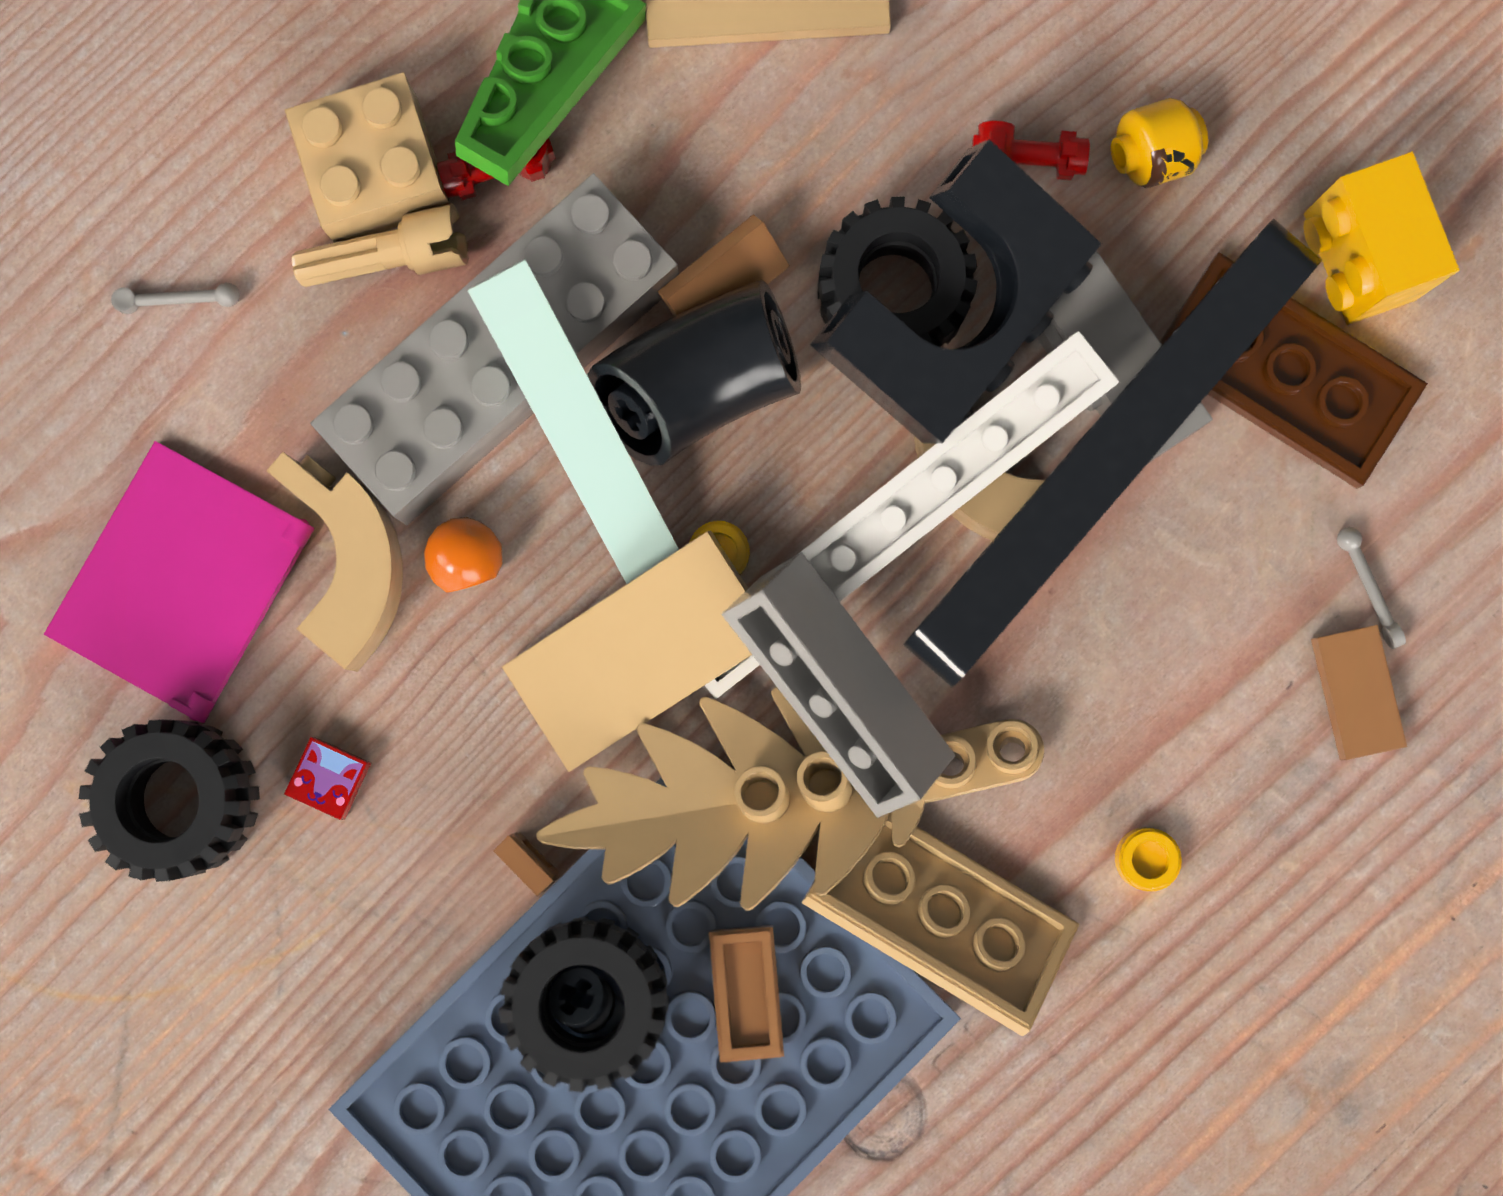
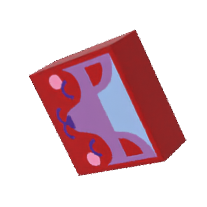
[284,737,371,820]

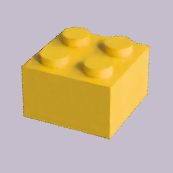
[1303,151,1460,325]

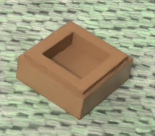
[493,832,560,897]

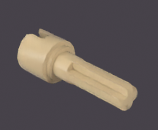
[292,204,469,287]

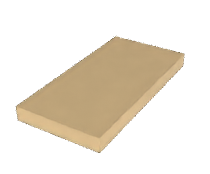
[646,0,891,48]
[502,531,752,772]
[801,813,1080,1036]

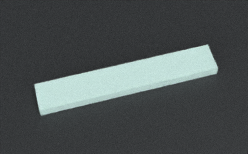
[467,259,679,584]

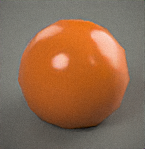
[424,517,503,593]

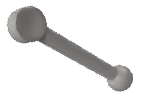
[111,283,240,314]
[1337,527,1406,649]

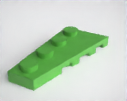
[455,0,646,186]

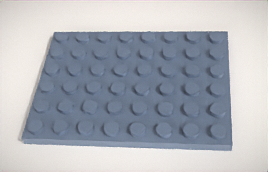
[328,777,961,1196]

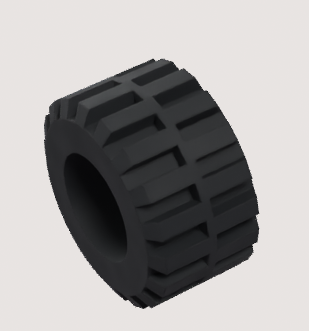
[818,197,978,347]
[78,719,260,882]
[499,917,669,1092]

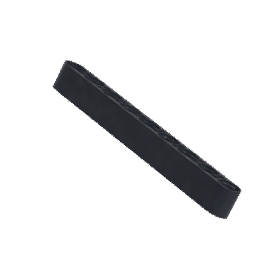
[903,218,1322,687]

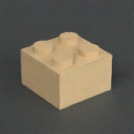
[284,72,451,243]

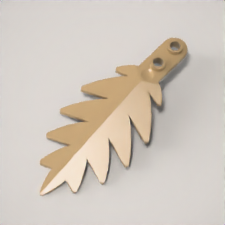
[536,687,1044,911]

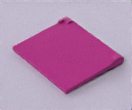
[44,441,315,723]

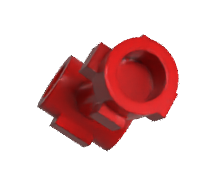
[972,120,1090,180]
[437,138,556,201]

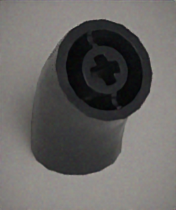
[587,279,801,466]

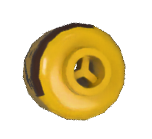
[1111,98,1208,188]

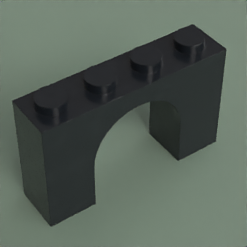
[810,139,1102,444]

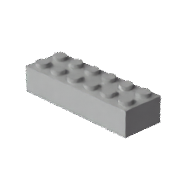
[310,173,679,525]

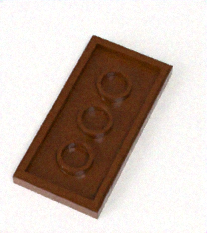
[1160,252,1428,489]

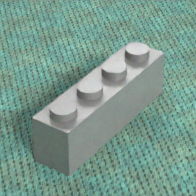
[1038,214,1213,463]
[722,552,956,818]

